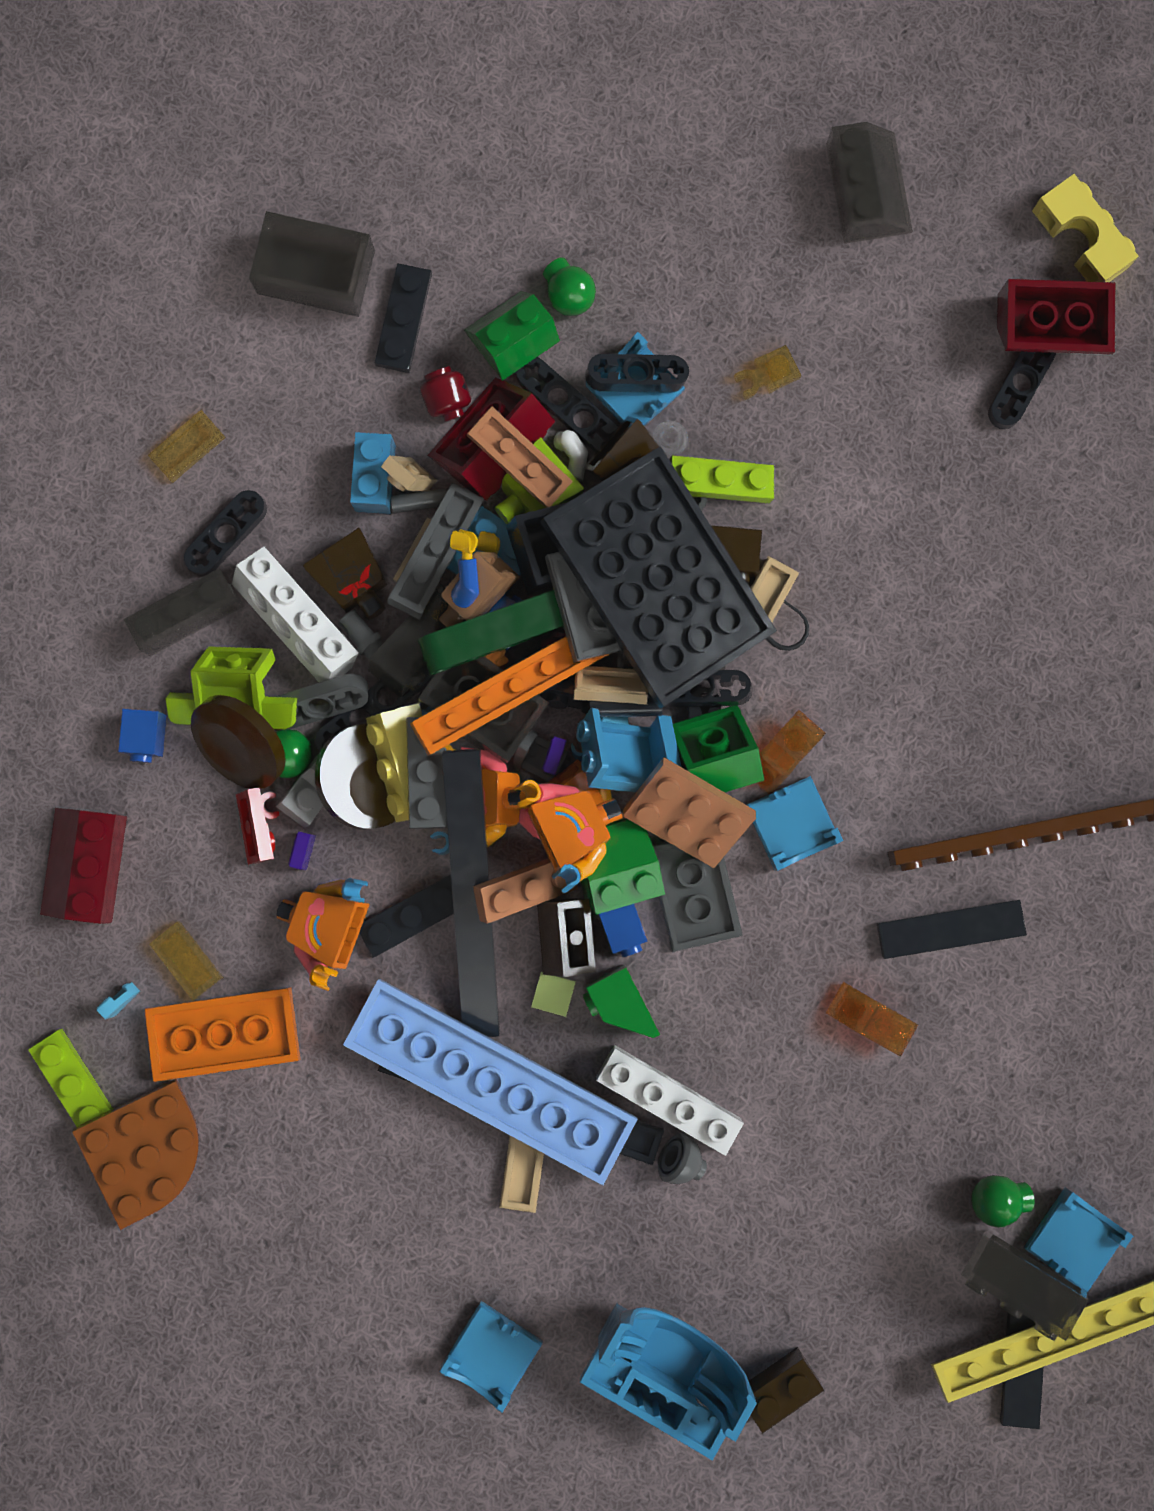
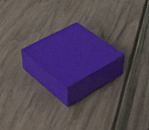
[542,736,566,777]
[288,831,316,870]

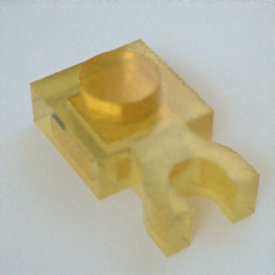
[734,345,802,400]

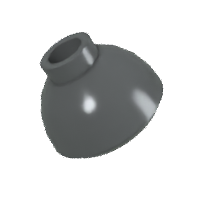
[658,1133,707,1184]

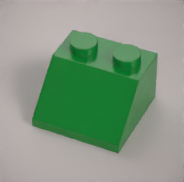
[464,291,560,381]
[673,706,764,792]
[581,818,665,915]
[583,965,660,1038]

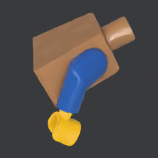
[438,529,520,627]

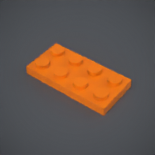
[145,987,300,1082]

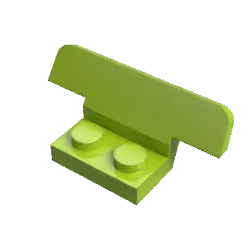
[165,646,297,729]

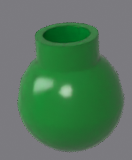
[543,257,596,316]
[275,729,312,778]
[971,1175,1035,1228]

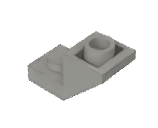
[276,754,323,829]

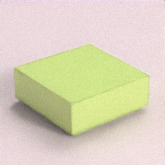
[531,972,576,1017]

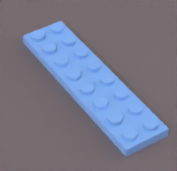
[343,979,638,1185]

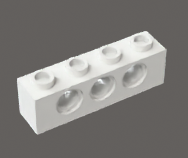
[232,547,359,683]
[596,1045,744,1156]

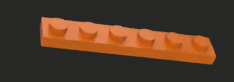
[410,637,609,756]

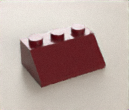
[997,279,1116,355]
[427,377,555,501]
[40,808,127,924]

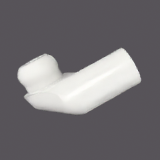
[554,430,588,482]

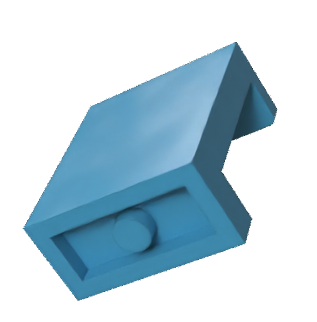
[576,708,682,792]

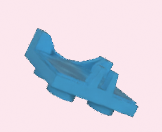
[586,332,685,426]
[747,776,843,871]
[1024,1188,1134,1293]
[439,1301,543,1413]

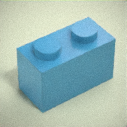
[350,432,396,514]

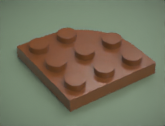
[72,1079,199,1230]

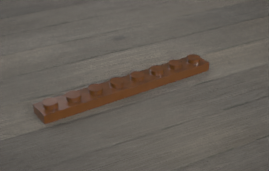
[887,799,1154,871]

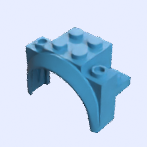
[580,1303,757,1461]

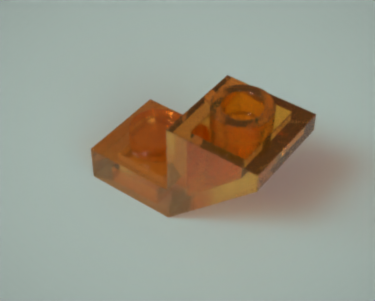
[757,710,826,795]
[826,982,918,1056]

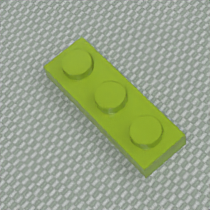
[669,455,774,503]
[28,1029,113,1127]

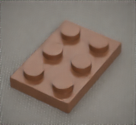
[623,757,756,868]

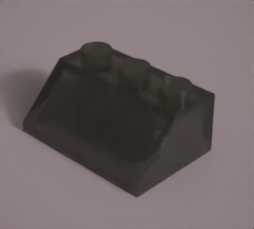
[826,122,913,244]
[414,657,549,763]

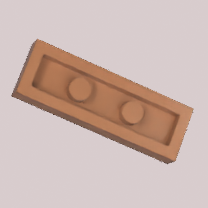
[467,407,573,508]
[473,858,578,924]

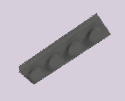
[387,482,484,620]

